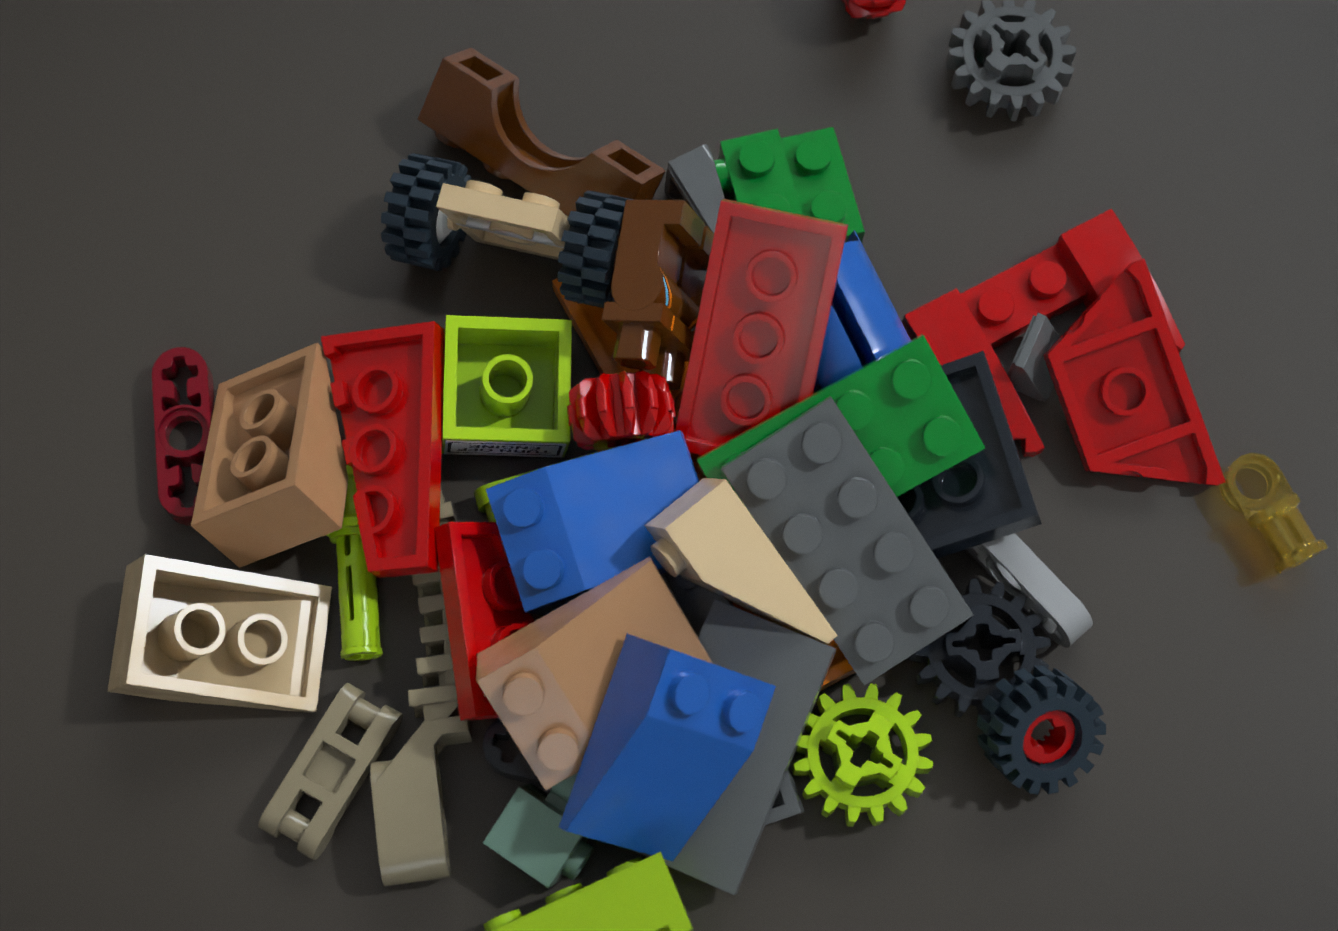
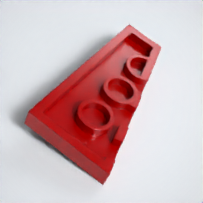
[321,321,445,578]

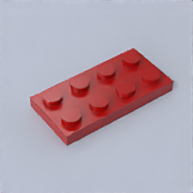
[675,199,849,455]

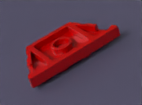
[1043,258,1226,485]

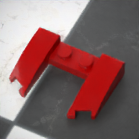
[902,208,1185,457]

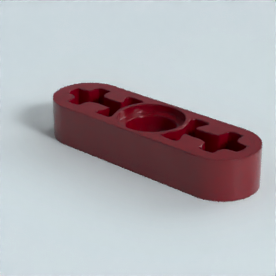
[152,347,215,526]

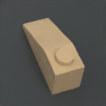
[645,478,837,644]

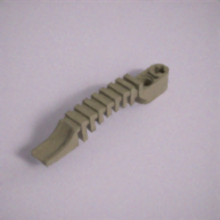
[370,488,473,886]

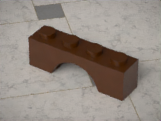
[417,48,666,216]

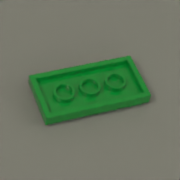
[697,334,985,517]

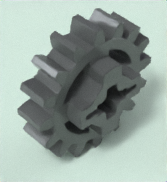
[946,0,1077,121]

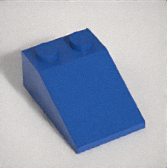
[486,430,699,616]
[559,633,776,862]

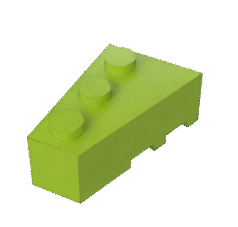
[483,852,693,931]

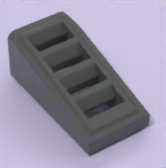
[664,144,725,233]

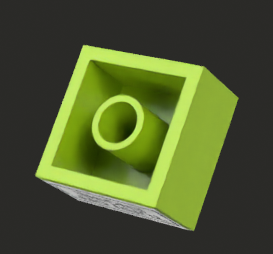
[442,315,572,458]

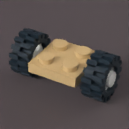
[381,153,633,308]

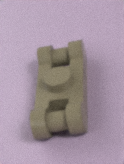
[258,683,404,860]

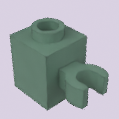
[483,773,594,888]

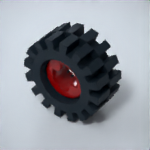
[977,666,1106,795]

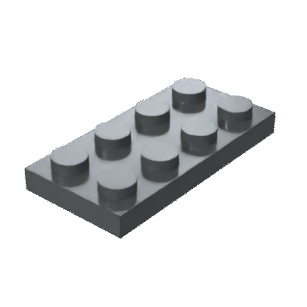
[721,396,974,685]

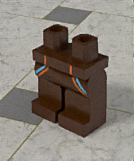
[602,200,714,390]

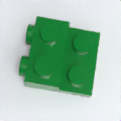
[714,127,865,242]

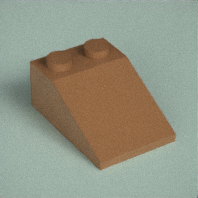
[191,343,348,568]
[476,557,714,790]

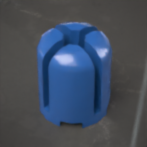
[813,230,910,394]

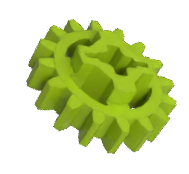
[792,683,933,827]

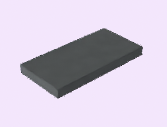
[632,599,837,895]

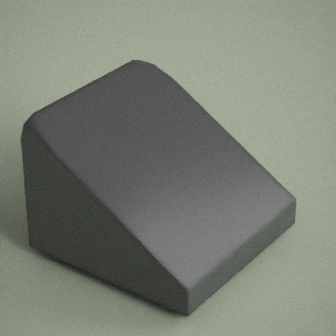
[1007,313,1060,401]

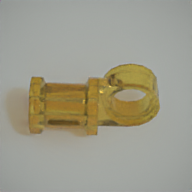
[1220,453,1329,575]

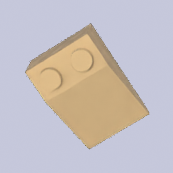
[107,554,332,713]

